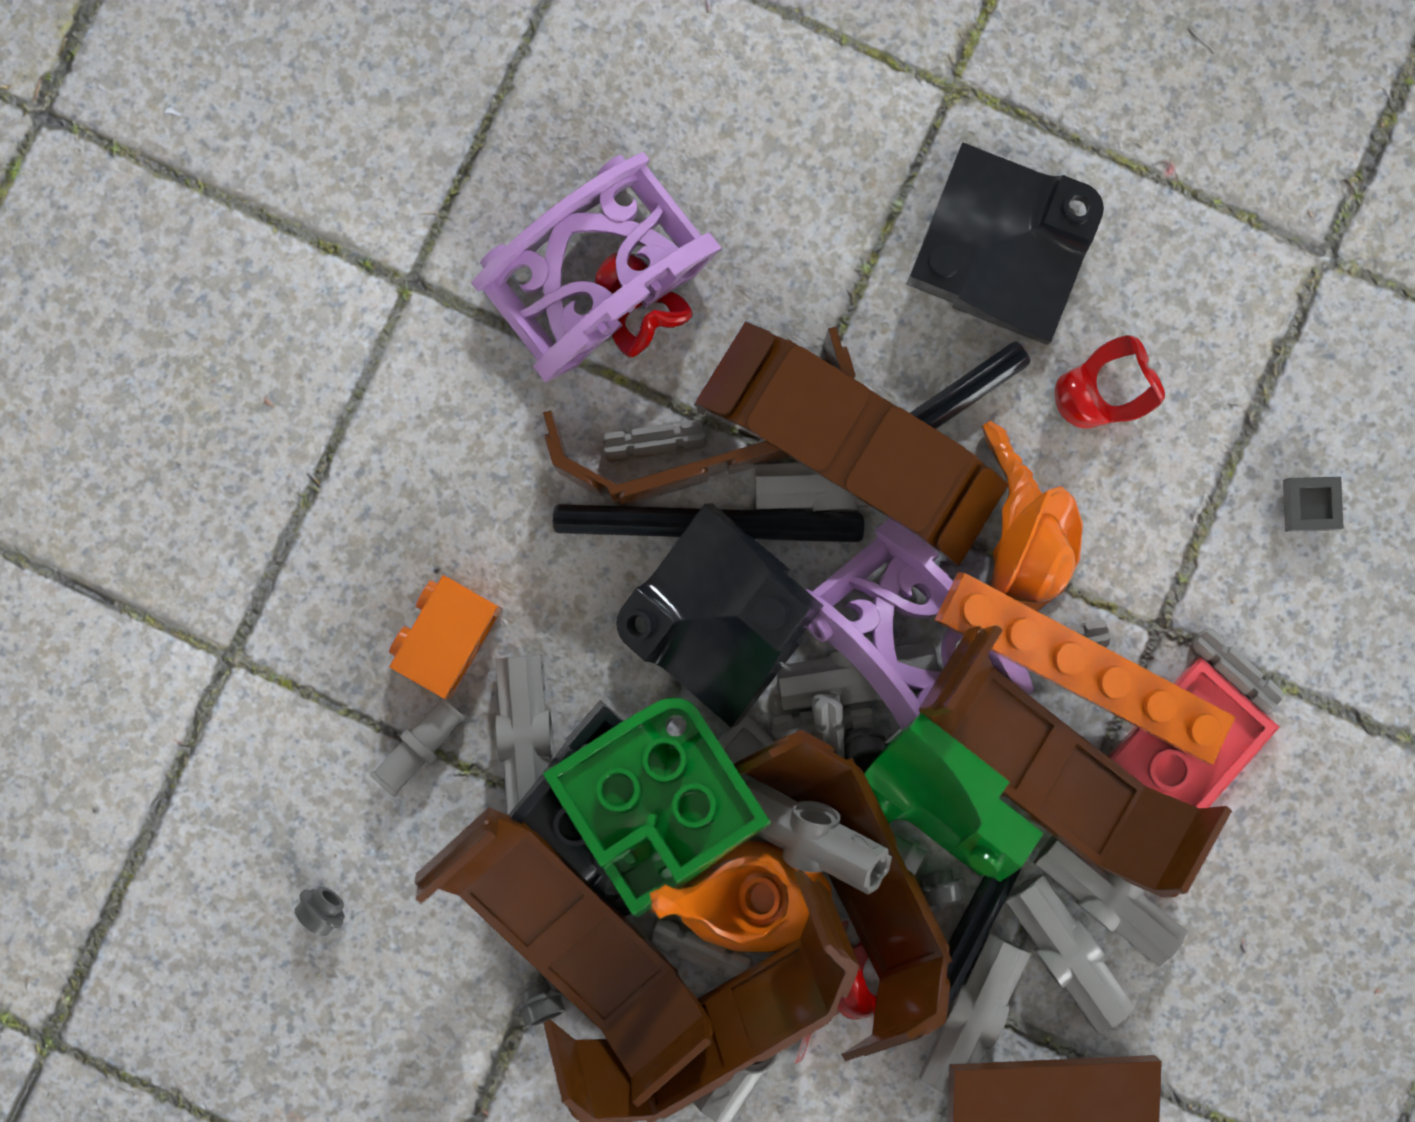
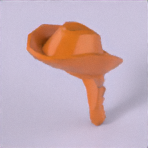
[982,421,1083,611]
[649,840,832,953]

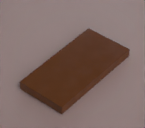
[948,1055,1162,1122]

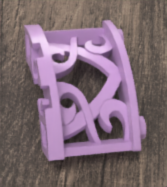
[471,152,722,383]
[806,518,1035,730]

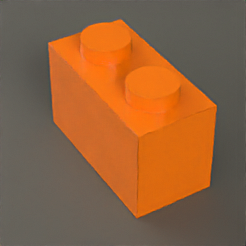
[389,575,503,699]

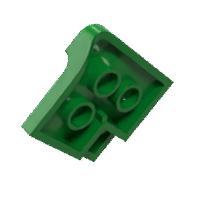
[543,697,772,917]
[863,713,1044,882]

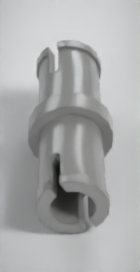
[370,697,467,797]

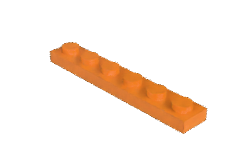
[934,572,1236,765]

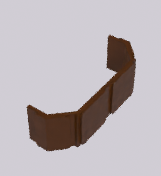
[694,321,1009,567]
[543,326,856,506]
[918,625,1232,898]
[733,729,952,1061]
[414,807,713,1107]
[543,869,860,1122]

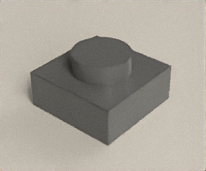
[1283,477,1344,532]

